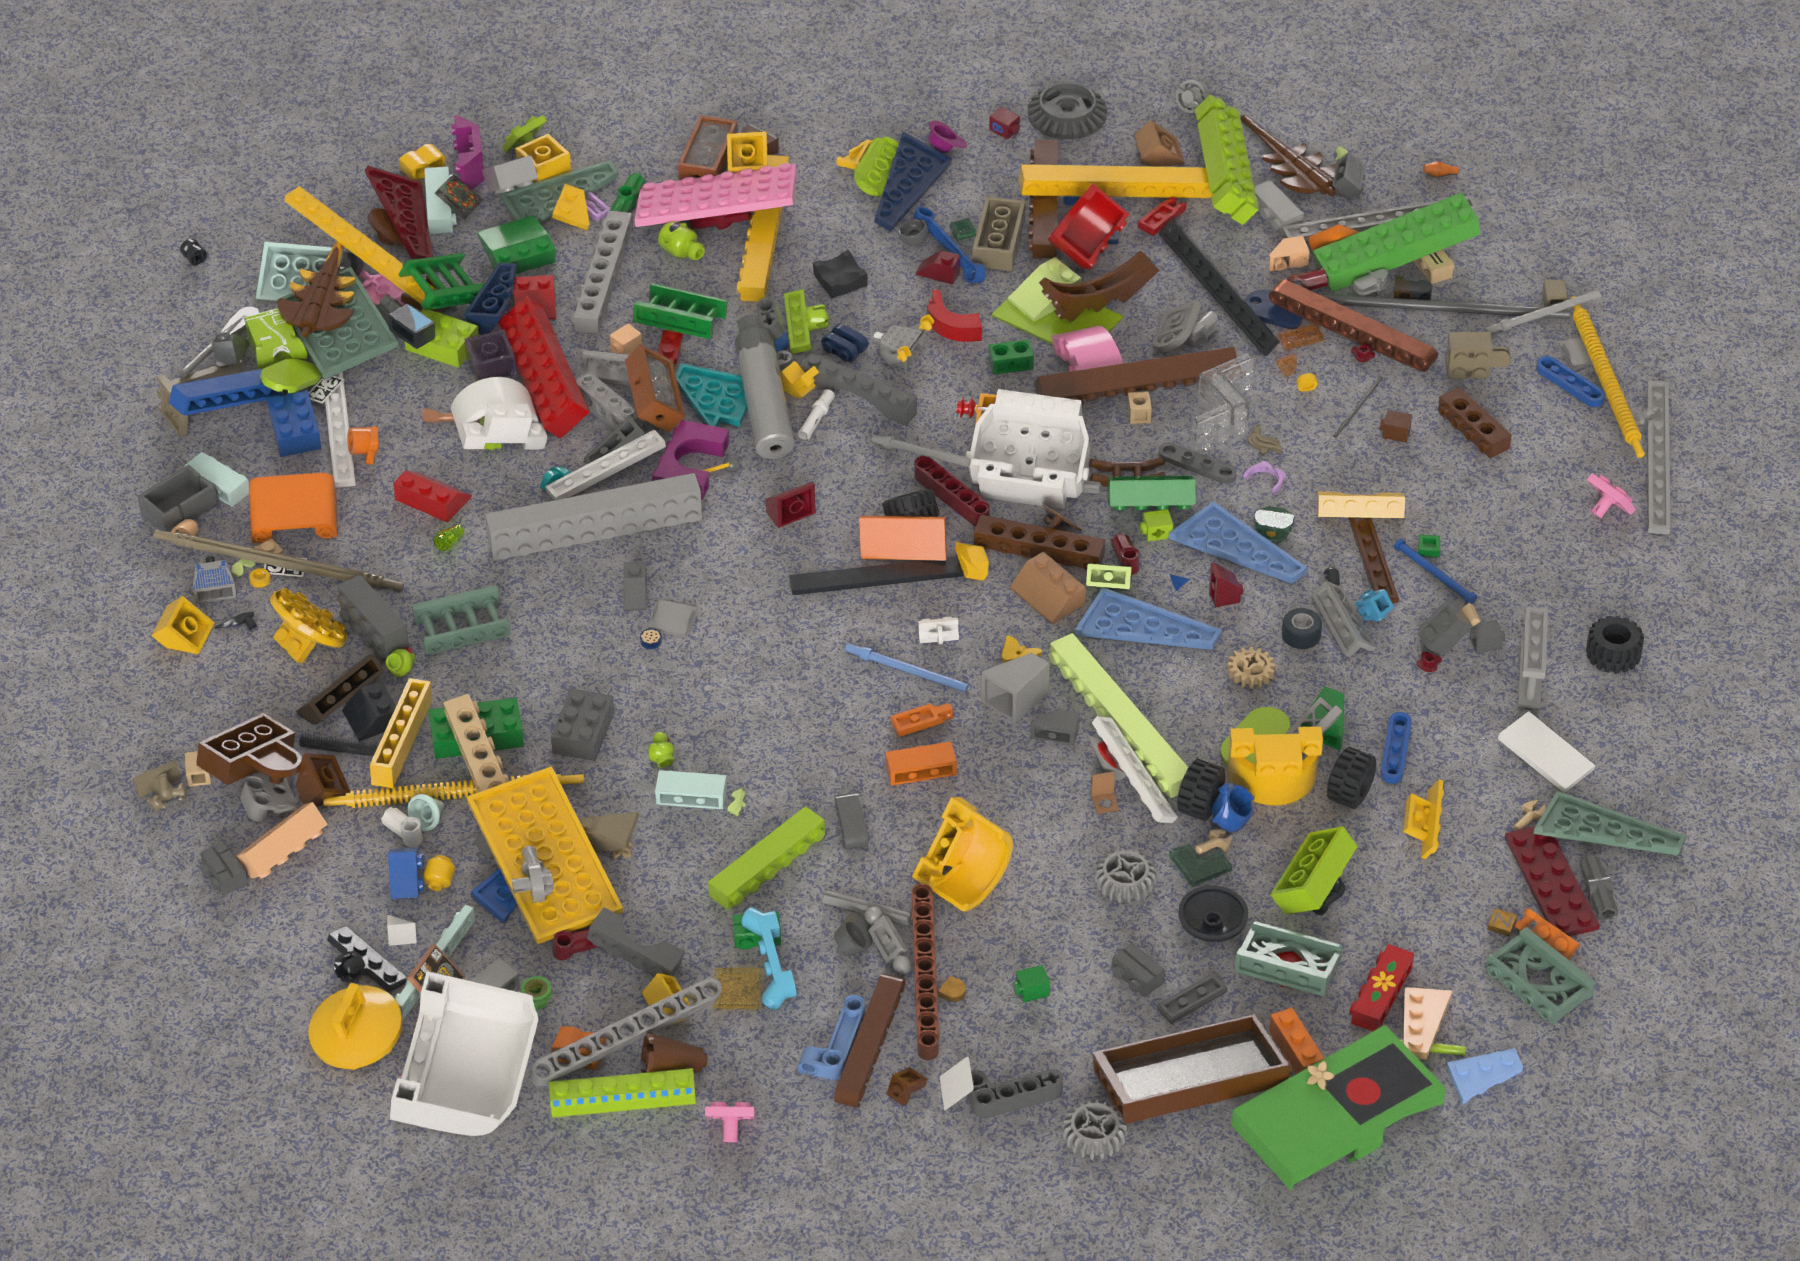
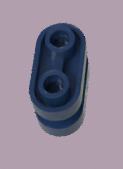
[821,323,869,363]

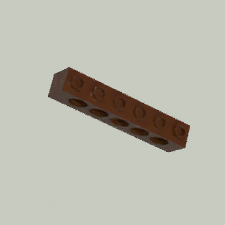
[974,515,1105,570]

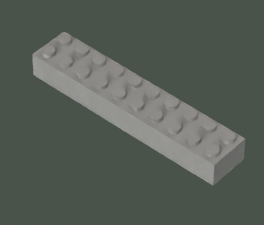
[485,473,702,561]

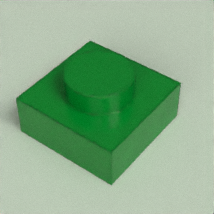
[1418,534,1440,557]

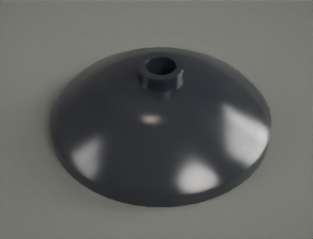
[1178,885,1248,942]

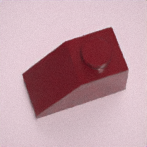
[915,250,960,285]
[1209,563,1243,608]

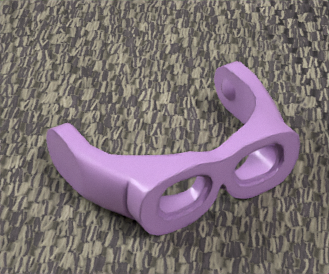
[1243,461,1286,495]

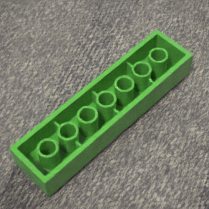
[1313,192,1480,292]

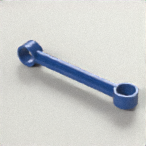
[912,207,986,283]

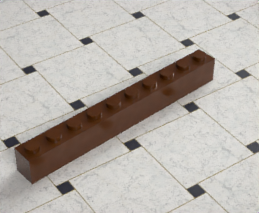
[1034,347,1240,402]

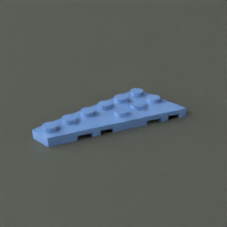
[1169,501,1307,584]
[1075,587,1222,650]

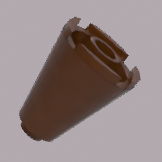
[641,1032,708,1073]

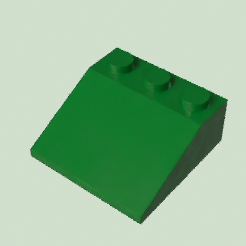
[477,216,556,274]

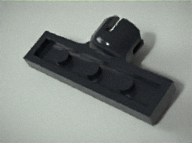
[327,926,407,992]

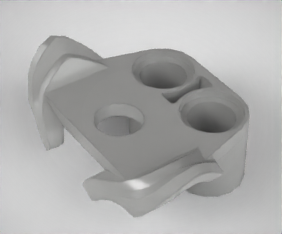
[240,771,299,822]

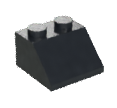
[342,680,396,741]

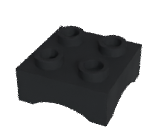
[813,250,868,298]

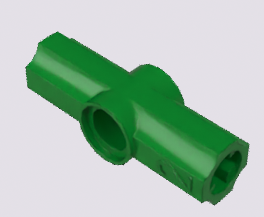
[610,172,645,213]

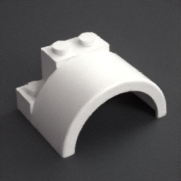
[451,377,547,450]

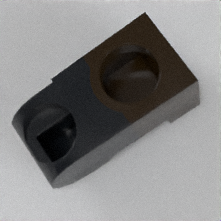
[1394,276,1432,300]

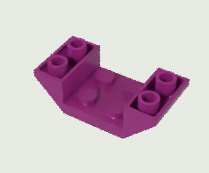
[451,115,485,195]

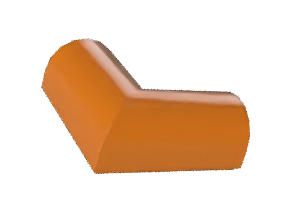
[1309,224,1359,250]

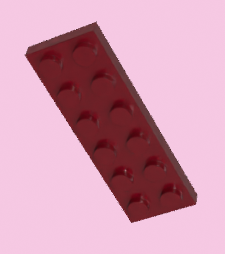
[1504,826,1600,937]

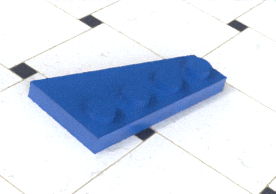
[471,868,518,923]

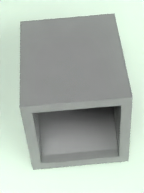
[981,653,1050,723]

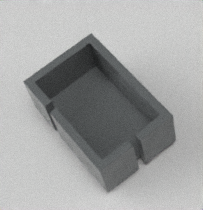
[138,465,218,533]
[551,688,614,761]

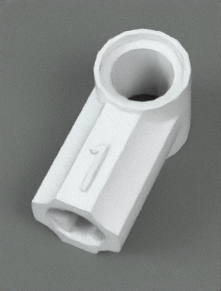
[381,807,423,847]

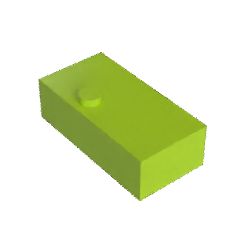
[1270,826,1358,914]

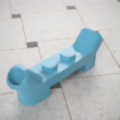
[741,907,797,1010]

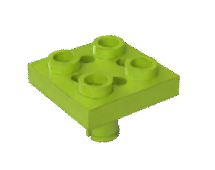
[501,115,547,152]

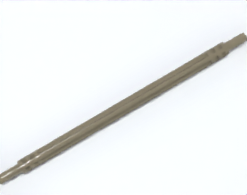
[153,530,404,591]

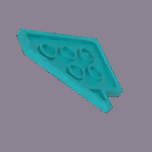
[675,363,748,427]

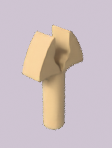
[1513,800,1546,831]
[1195,829,1232,854]

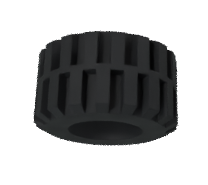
[882,489,940,517]
[1586,616,1644,674]
[1327,747,1376,809]
[1177,758,1225,821]

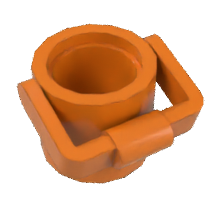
[347,426,379,465]

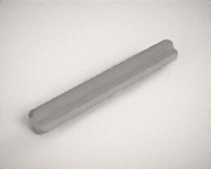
[823,890,911,925]

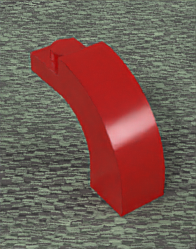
[927,289,982,342]

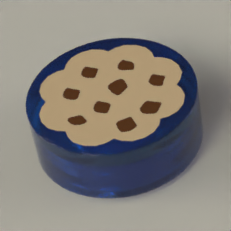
[640,628,662,649]

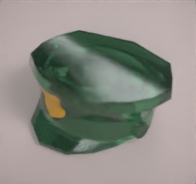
[1254,506,1295,544]

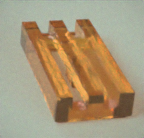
[1278,324,1324,350]

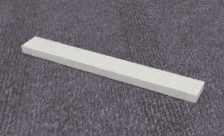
[322,372,356,488]

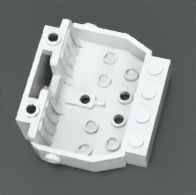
[966,389,1090,509]

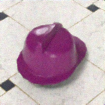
[928,121,968,153]

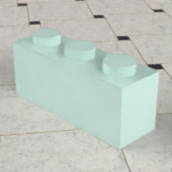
[184,452,249,507]
[655,770,727,809]

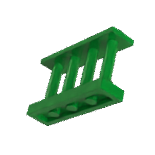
[398,253,485,310]
[633,283,728,339]

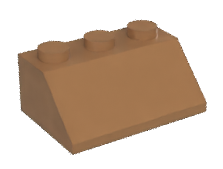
[1010,552,1086,625]

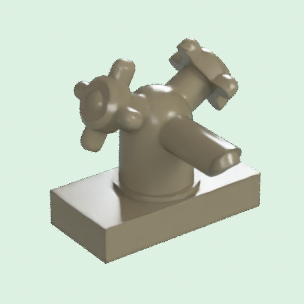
[133,760,187,811]

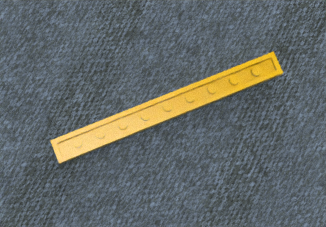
[285,186,437,304]

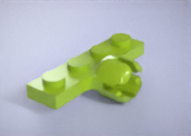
[784,289,829,354]

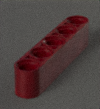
[914,456,990,527]

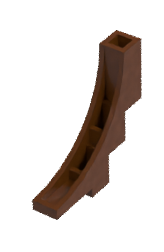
[1039,250,1160,323]

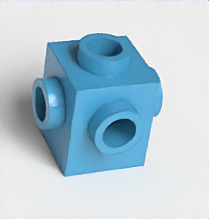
[1355,589,1395,622]

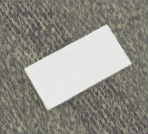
[1498,711,1595,793]

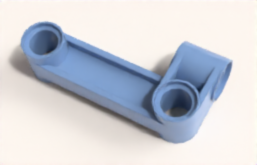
[797,995,865,1080]

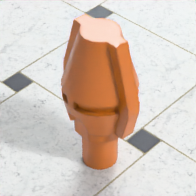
[1423,161,1459,177]

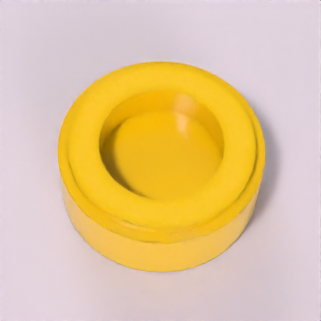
[1296,373,1318,392]
[249,568,271,588]

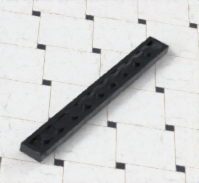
[1159,219,1280,356]

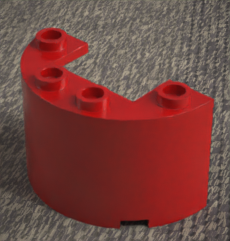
[1047,183,1129,270]

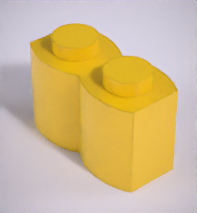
[399,144,446,181]

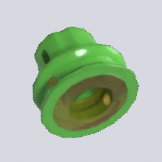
[521,976,552,1010]

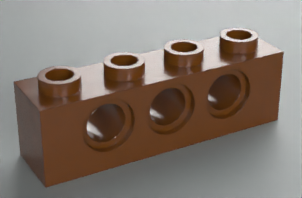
[1438,387,1512,458]

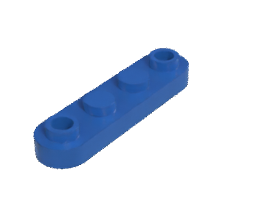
[1536,356,1605,407]
[1381,712,1412,784]

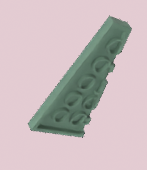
[501,160,618,224]
[1534,791,1687,855]

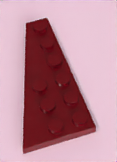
[364,165,433,260]

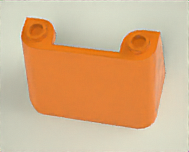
[249,473,338,543]

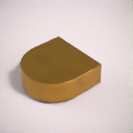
[938,976,966,1002]

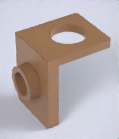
[1091,772,1119,814]

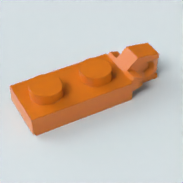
[890,703,953,737]

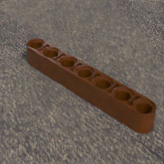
[834,973,905,1108]

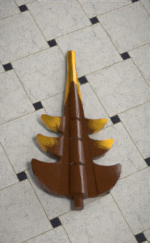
[278,240,356,337]

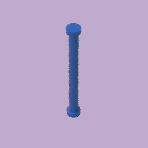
[1394,538,1477,604]

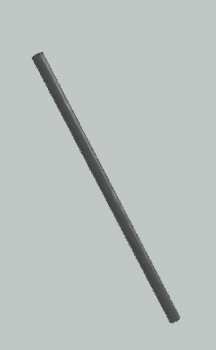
[1316,293,1571,319]

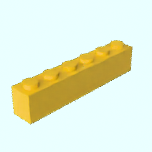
[370,678,432,788]

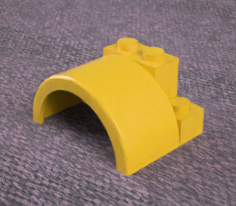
[1227,727,1323,806]
[912,797,1013,912]

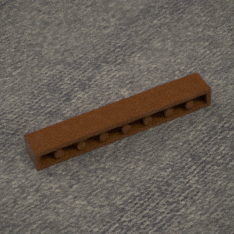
[1029,140,1058,259]

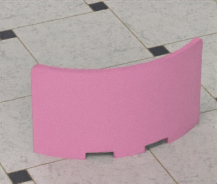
[1051,326,1123,372]

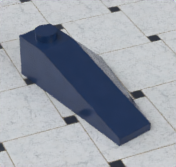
[464,263,517,335]

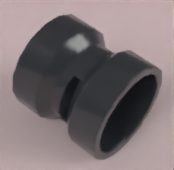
[180,238,207,266]

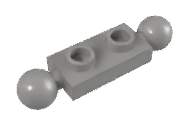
[865,906,911,975]

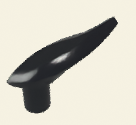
[215,612,257,630]

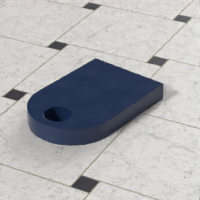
[1245,289,1303,331]

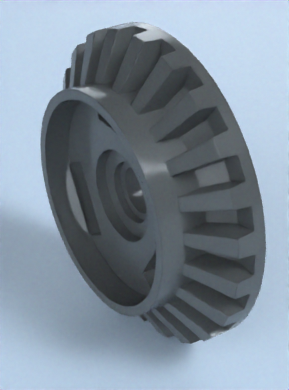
[1028,82,1107,140]

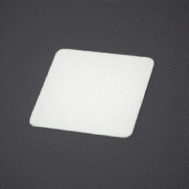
[940,1057,974,1110]

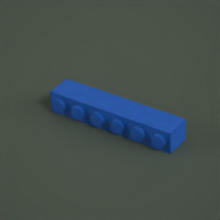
[169,369,284,416]

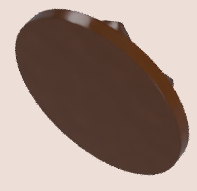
[368,208,404,245]

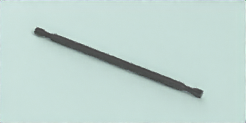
[1333,376,1383,438]

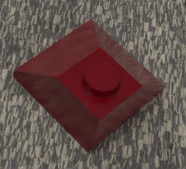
[766,482,816,528]

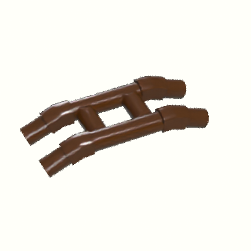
[1089,457,1166,487]

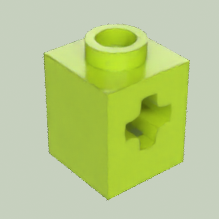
[1140,509,1173,542]

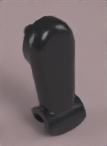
[1311,877,1346,915]

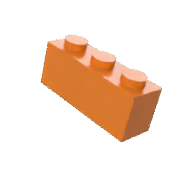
[885,741,957,786]
[1269,1007,1325,1074]

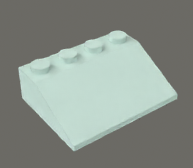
[256,242,347,301]

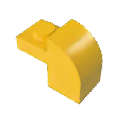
[780,361,819,399]

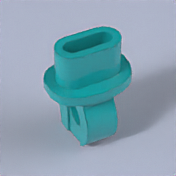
[540,466,571,491]

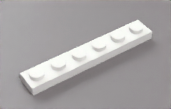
[545,430,666,500]
[1092,717,1178,823]

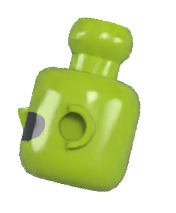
[658,221,705,261]

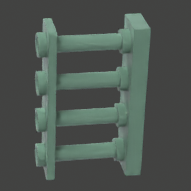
[412,585,511,655]

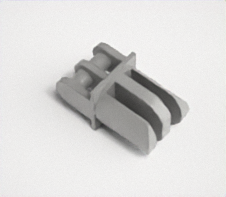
[1353,269,1388,296]
[1188,311,1218,347]

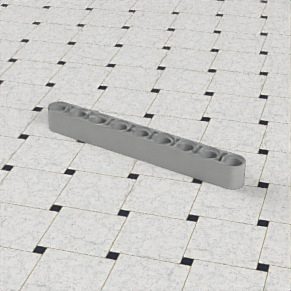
[530,978,722,1087]

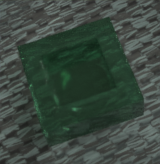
[950,218,976,241]

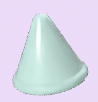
[407,794,444,831]

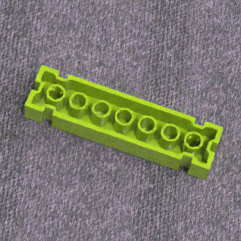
[1195,94,1259,225]

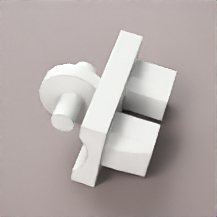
[918,617,959,645]

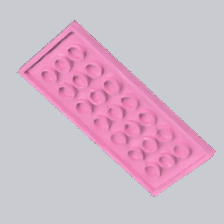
[634,163,797,227]

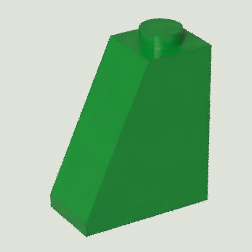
[1301,686,1345,751]

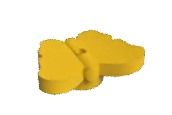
[1002,636,1042,663]

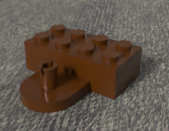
[196,713,302,785]

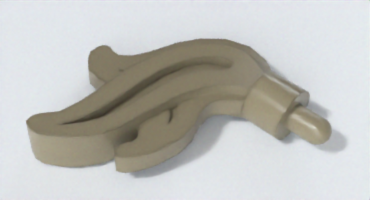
[1248,425,1282,455]

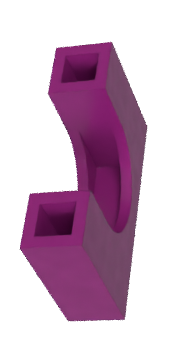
[652,420,729,500]

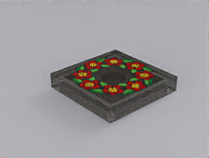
[435,174,483,219]

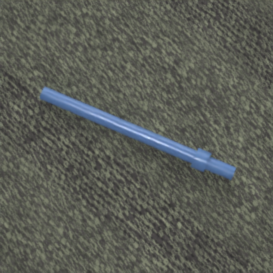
[845,643,969,692]

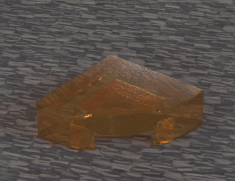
[1276,354,1297,377]

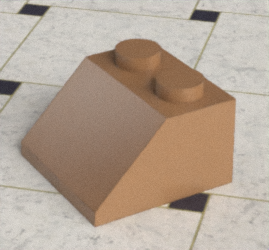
[1134,120,1185,167]

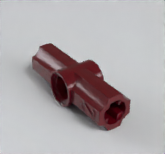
[690,211,752,230]

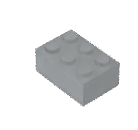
[482,155,538,194]

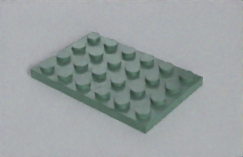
[277,267,399,380]

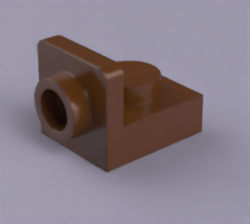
[887,1067,928,1106]

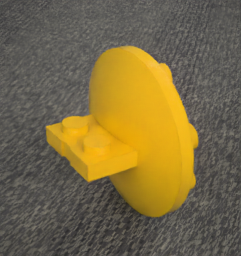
[270,588,348,663]
[308,983,403,1070]

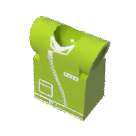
[245,308,307,370]

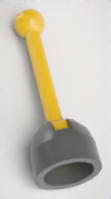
[703,454,740,472]

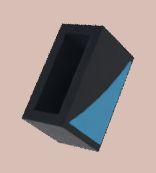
[389,304,435,349]

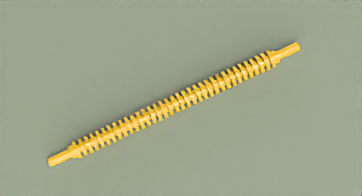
[1570,296,1645,458]
[323,772,584,808]

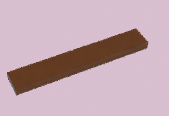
[1348,517,1399,603]

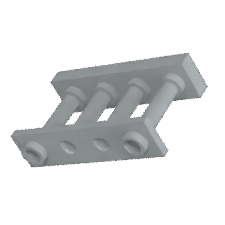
[1518,607,1548,709]

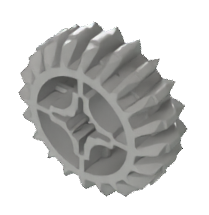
[1095,847,1157,904]
[1062,1099,1128,1160]

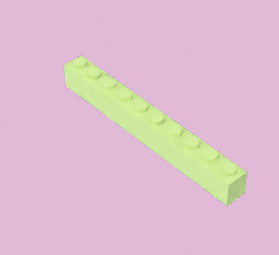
[1049,633,1188,799]

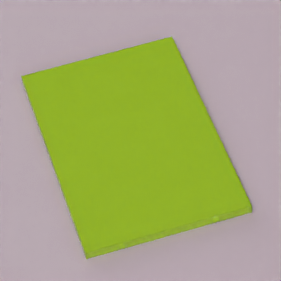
[991,298,1123,345]

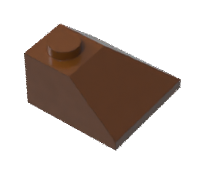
[296,753,351,807]

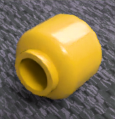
[423,855,456,891]

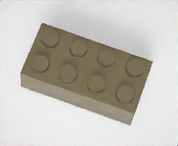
[973,196,1026,271]

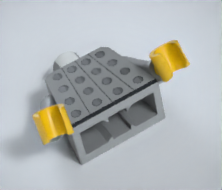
[873,314,934,369]

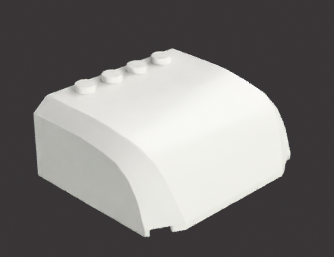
[390,971,538,1136]

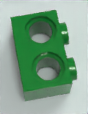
[988,339,1034,375]

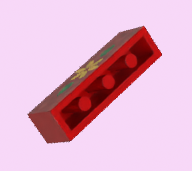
[1349,944,1415,1032]

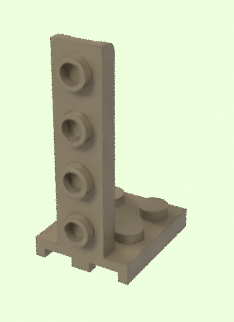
[157,360,241,437]

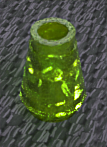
[433,524,464,551]

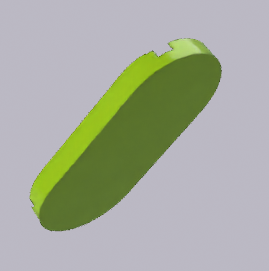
[854,137,899,196]
[260,359,321,393]
[1221,707,1290,767]

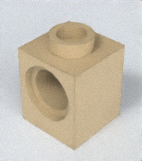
[1127,391,1152,424]

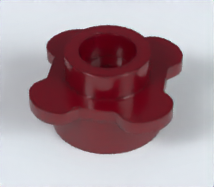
[1351,344,1375,362]
[1416,651,1442,672]

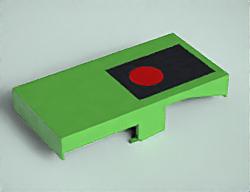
[1231,1025,1446,1190]

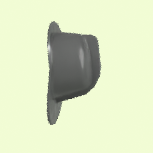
[834,913,873,956]

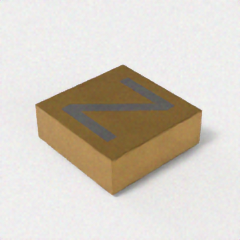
[1487,908,1517,936]

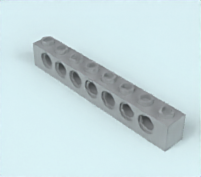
[571,211,633,334]

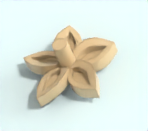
[609,842,632,859]
[1307,1061,1335,1090]

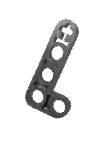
[966,1069,1063,1119]

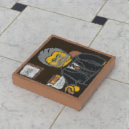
[406,944,465,994]

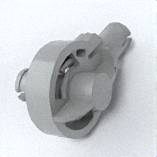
[1176,80,1210,114]
[512,846,554,903]

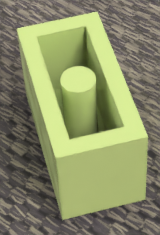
[1086,564,1132,589]

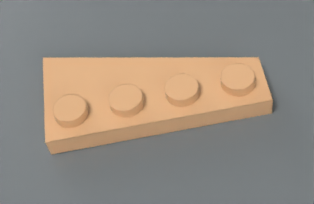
[1403,987,1452,1060]

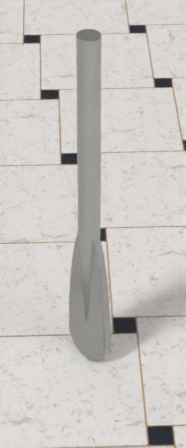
[179,307,259,377]

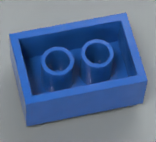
[267,390,322,457]

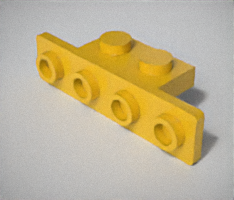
[1403,779,1444,859]

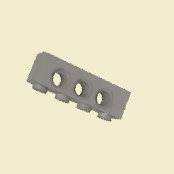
[576,372,643,430]

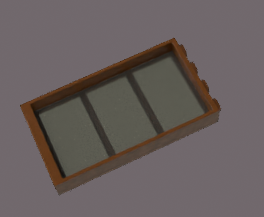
[1092,1014,1292,1124]

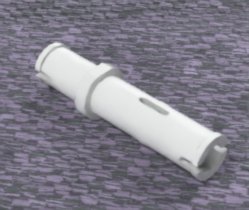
[798,389,835,440]

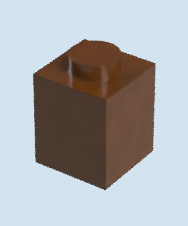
[1379,410,1412,443]

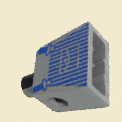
[193,556,237,603]

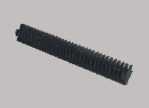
[299,734,379,756]

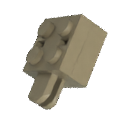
[1445,332,1511,379]

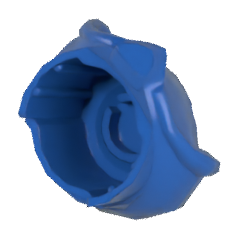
[1212,782,1254,833]

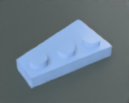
[1447,1048,1523,1104]

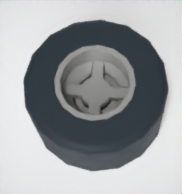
[1282,608,1322,649]

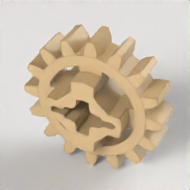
[1227,646,1276,689]

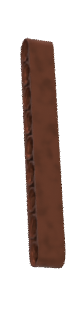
[1269,279,1438,372]
[912,883,939,1060]

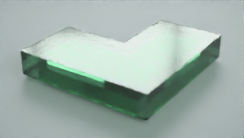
[1169,844,1232,888]

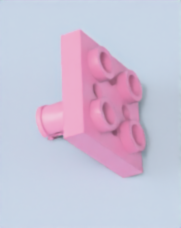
[1587,473,1636,519]
[705,1102,756,1142]

